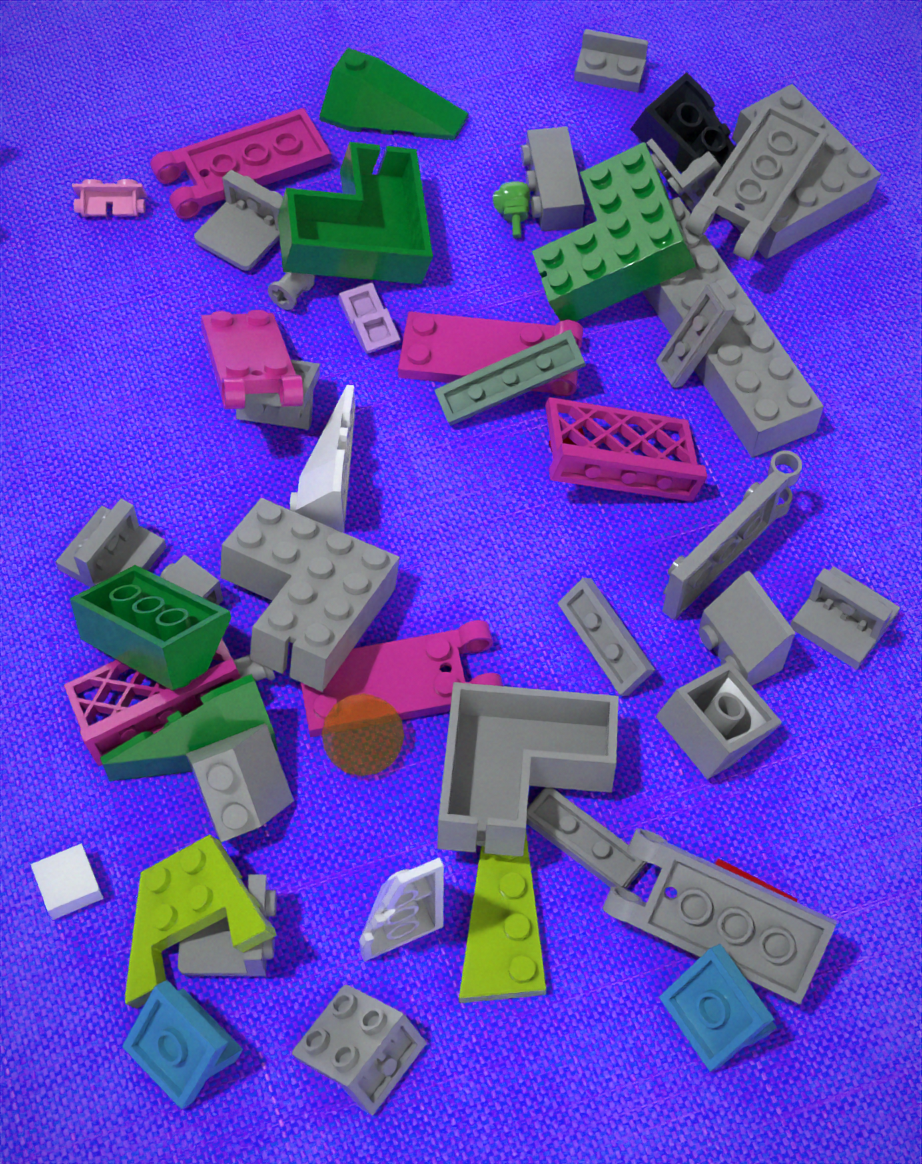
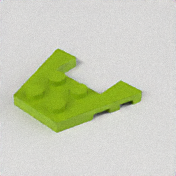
[125,834,276,1009]

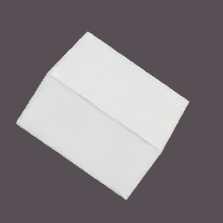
[30,843,104,920]

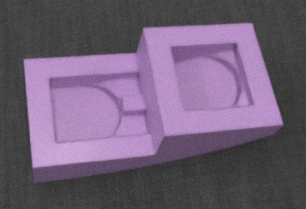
[338,282,400,354]

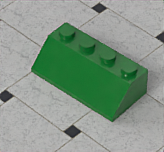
[70,565,231,691]

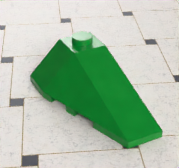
[319,47,468,140]
[100,674,278,781]

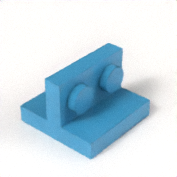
[659,944,777,1072]
[122,980,243,1110]

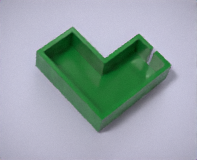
[277,142,433,284]
[532,142,696,322]

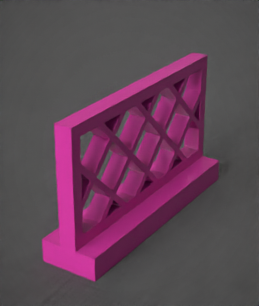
[545,397,707,502]
[64,639,241,767]

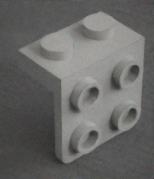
[194,169,283,271]
[178,875,277,976]

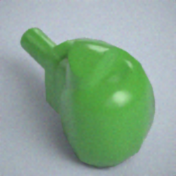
[492,181,530,239]

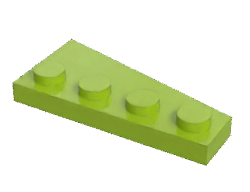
[458,832,546,1004]

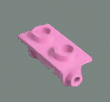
[72,179,147,217]

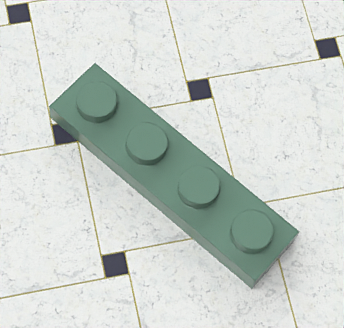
[434,329,586,426]

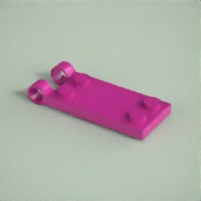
[150,108,332,219]
[201,310,303,409]
[398,311,583,396]
[301,620,503,737]

